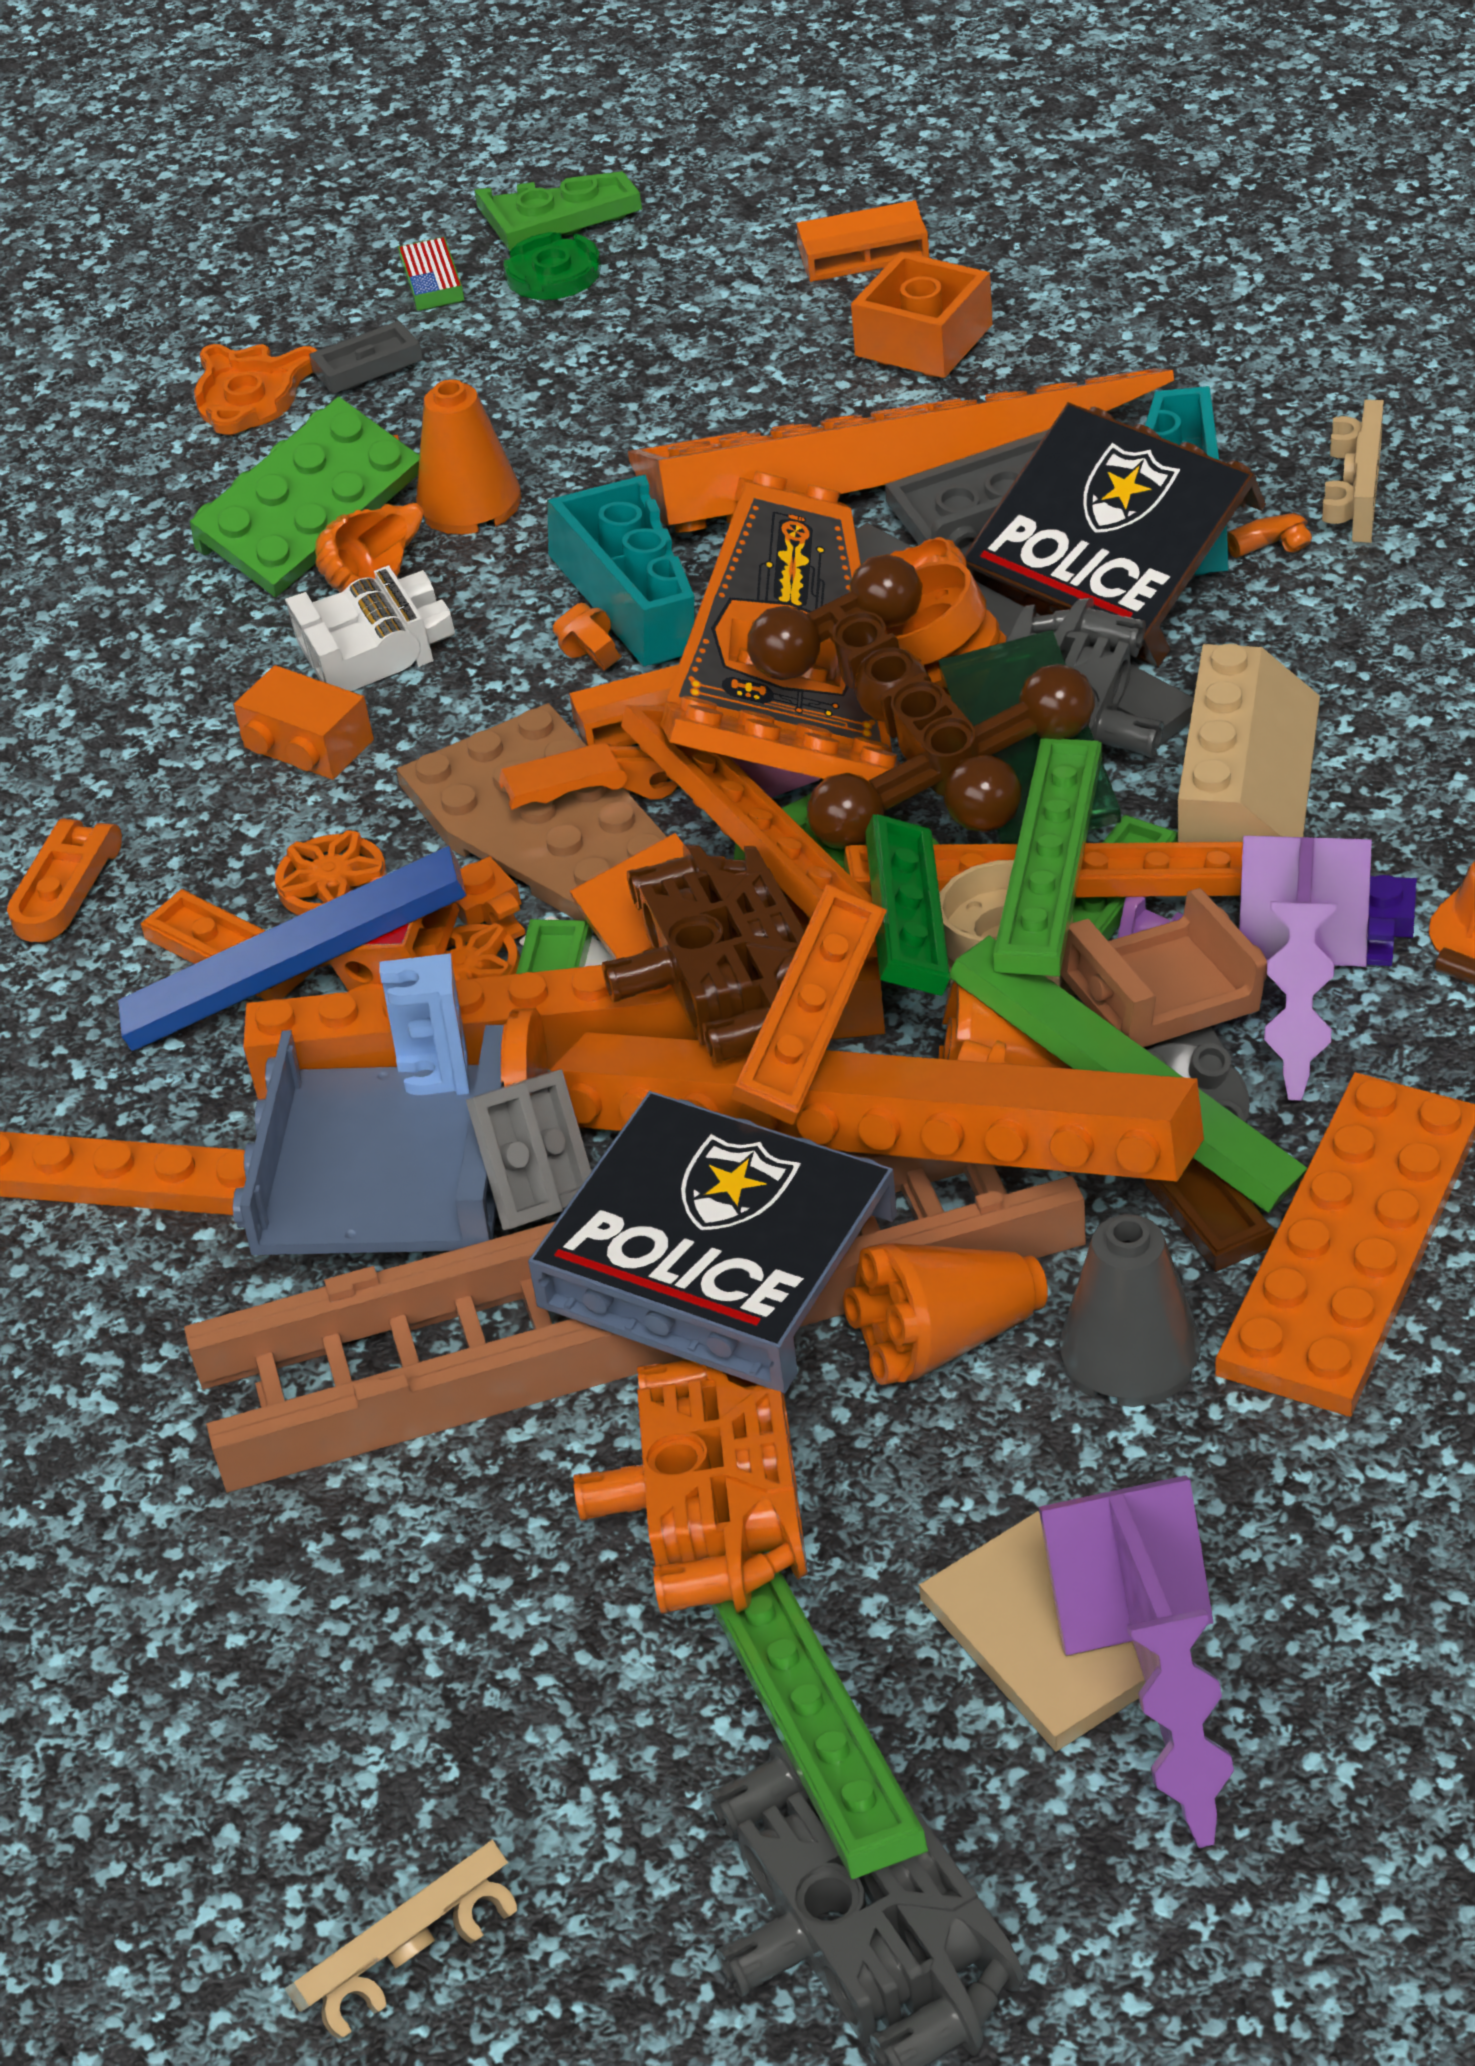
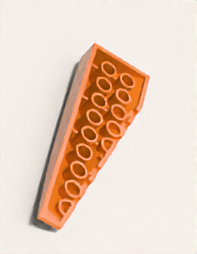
[628,368,1174,533]

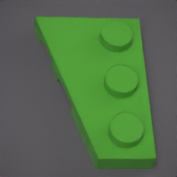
[474,171,642,250]

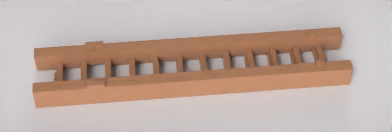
[184,1151,1086,1493]

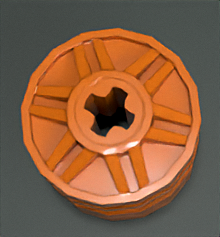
[886,560,1007,708]

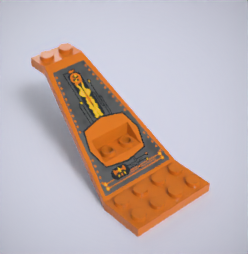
[660,471,900,781]

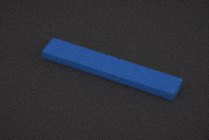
[118,846,466,1051]

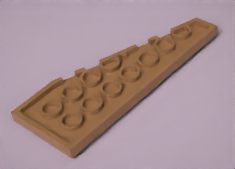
[396,703,667,929]

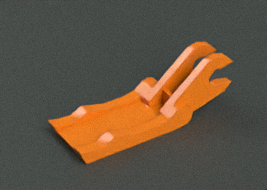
[499,743,678,810]

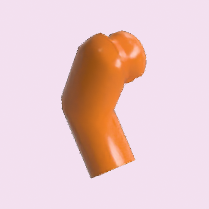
[1227,513,1312,558]

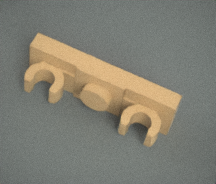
[1322,400,1384,543]
[285,1839,517,2039]

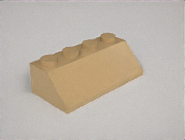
[1178,644,1320,842]

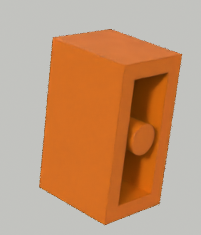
[233,665,374,780]

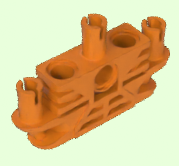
[573,1359,808,1614]

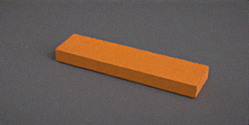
[730,884,887,1125]

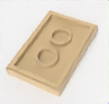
[919,1511,1146,1752]

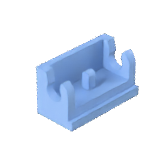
[379,953,470,1095]

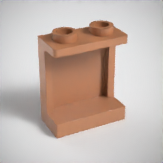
[1060,888,1267,1047]

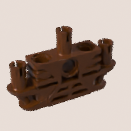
[602,845,805,1064]

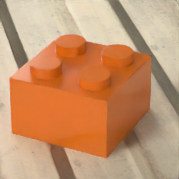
[851,251,993,378]

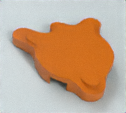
[194,344,318,435]

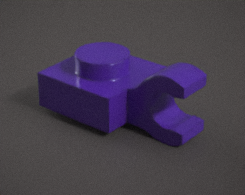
[1366,875,1417,966]

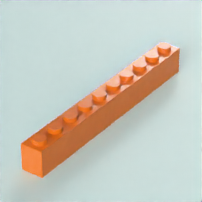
[243,957,885,1099]
[550,1032,1204,1182]

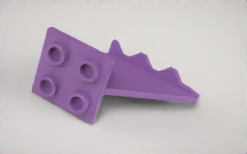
[1239,836,1372,1101]
[1038,1475,1234,1848]

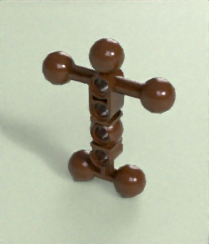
[747,554,1096,850]

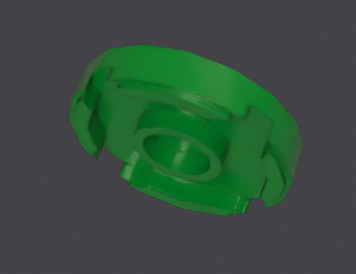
[503,232,601,300]

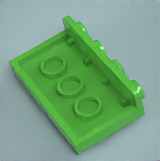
[190,396,420,598]

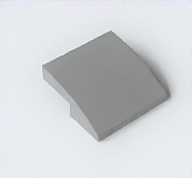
[466,1069,591,1230]

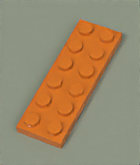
[1215,1072,1475,1417]

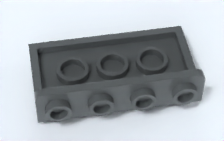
[885,429,1049,555]

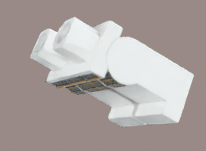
[285,565,455,691]

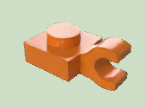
[456,856,525,939]

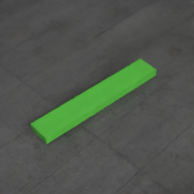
[993,738,1102,976]
[950,935,1308,1213]
[711,1572,928,1880]

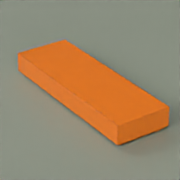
[140,889,316,1001]

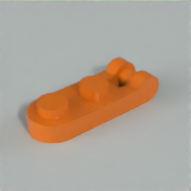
[7,818,122,943]

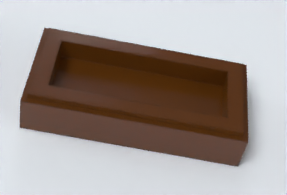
[1145,1158,1275,1272]

